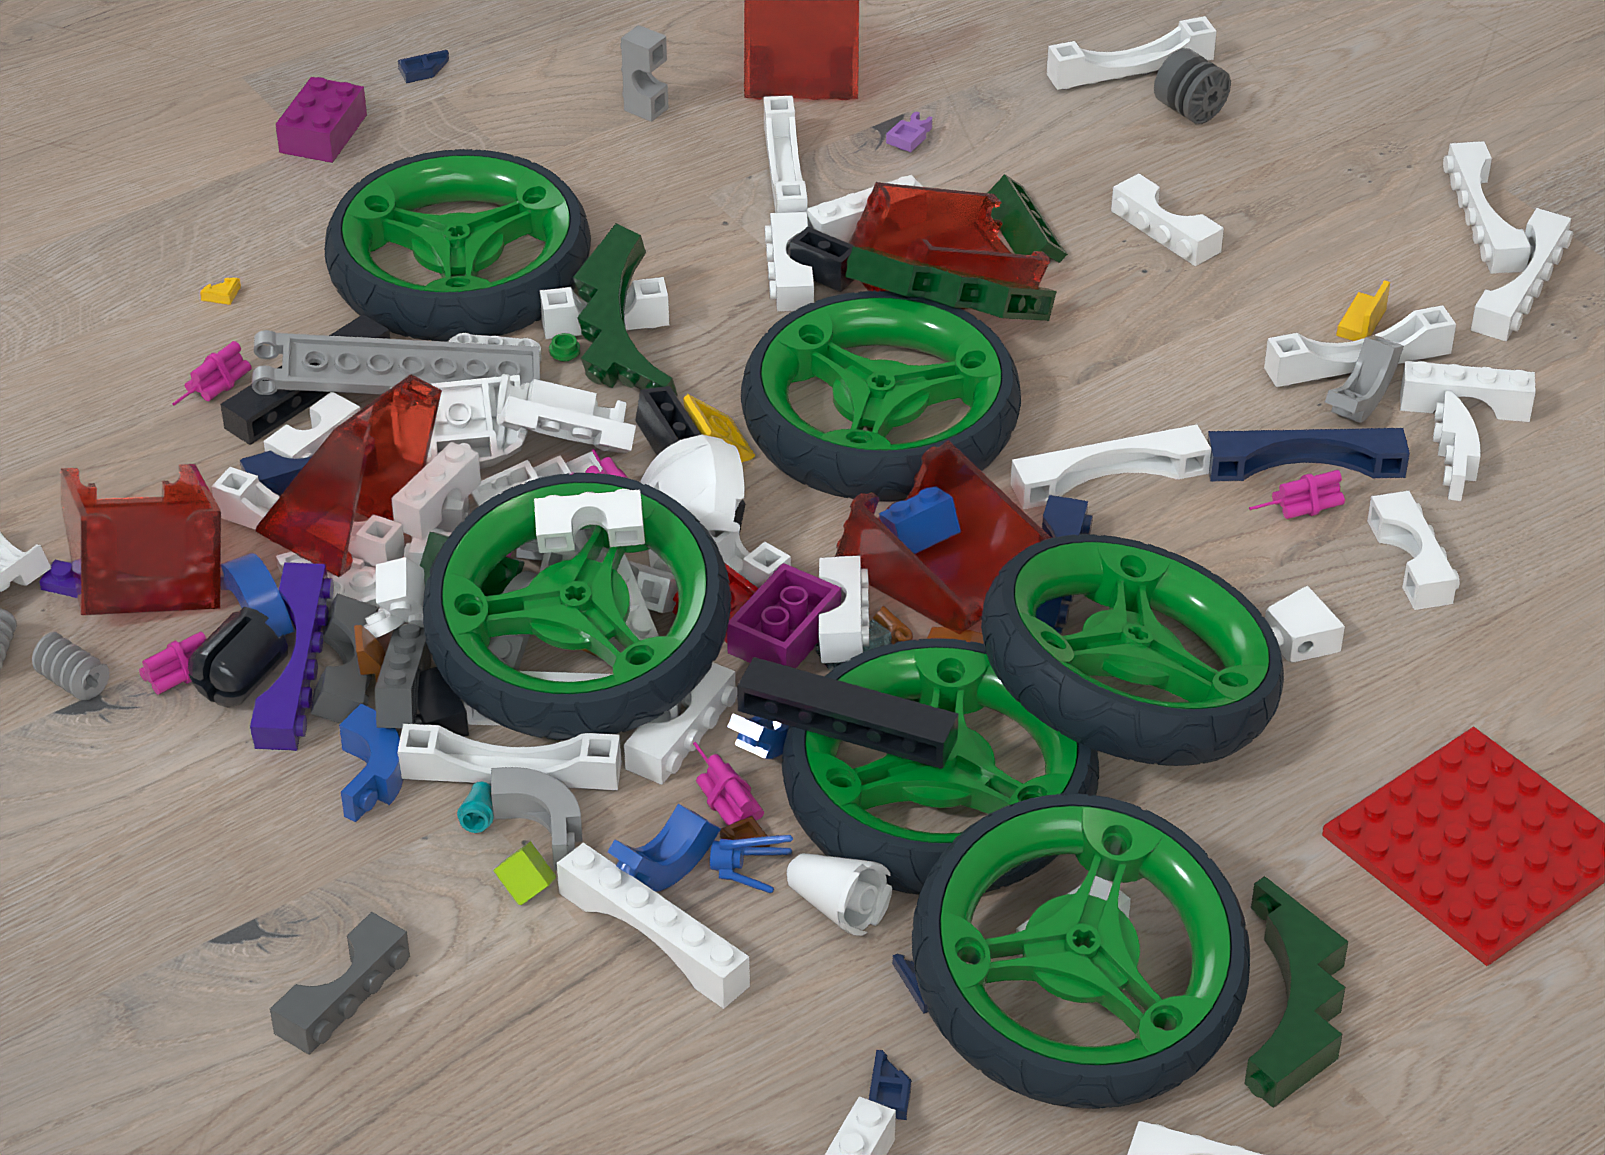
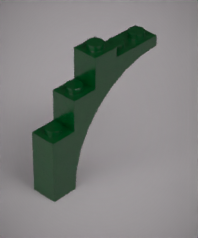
[573,223,678,396]

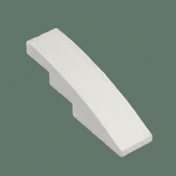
[471,451,602,506]

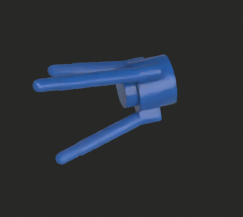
[710,835,793,893]

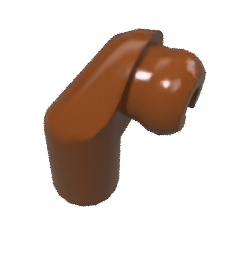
[873,605,913,645]

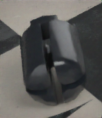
[188,607,288,708]

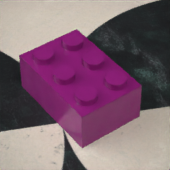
[275,77,367,163]
[727,563,842,669]

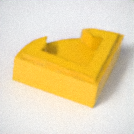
[200,278,241,305]

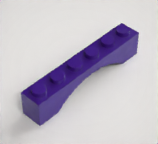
[250,562,334,751]

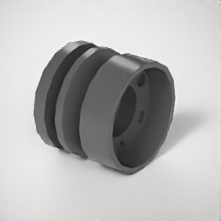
[1154,48,1231,124]

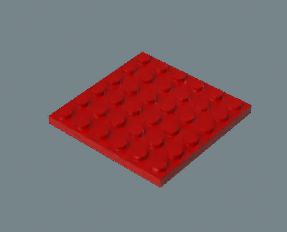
[1322,726,1605,966]

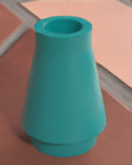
[457,782,494,833]

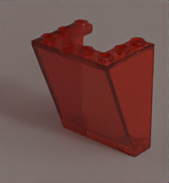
[744,0,859,100]
[850,182,1051,310]
[255,374,442,577]
[835,440,1051,635]
[61,464,221,615]

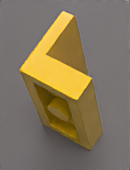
[1336,280,1391,341]

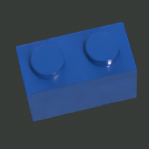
[879,486,961,559]

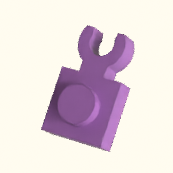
[886,112,932,152]

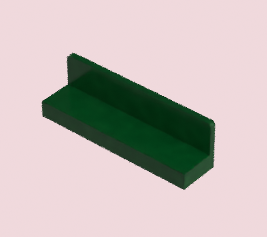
[982,174,1068,269]

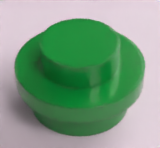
[549,333,580,362]

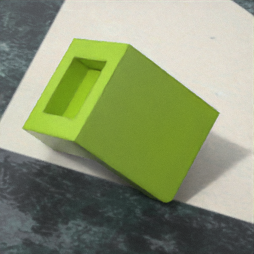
[493,841,556,905]

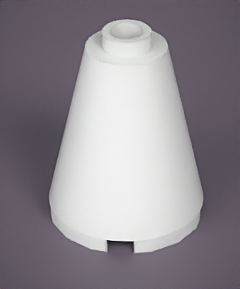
[787,853,892,936]

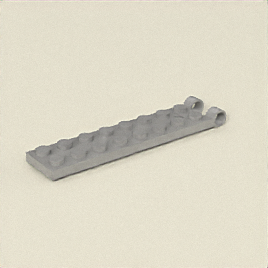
[252,330,540,395]

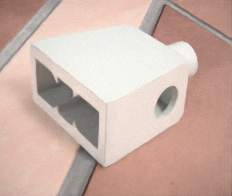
[1265,586,1345,662]

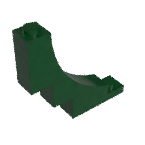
[845,246,1057,321]
[1244,876,1349,1108]

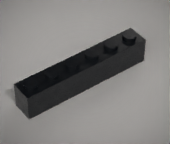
[220,314,390,445]
[635,386,746,535]
[737,657,959,769]

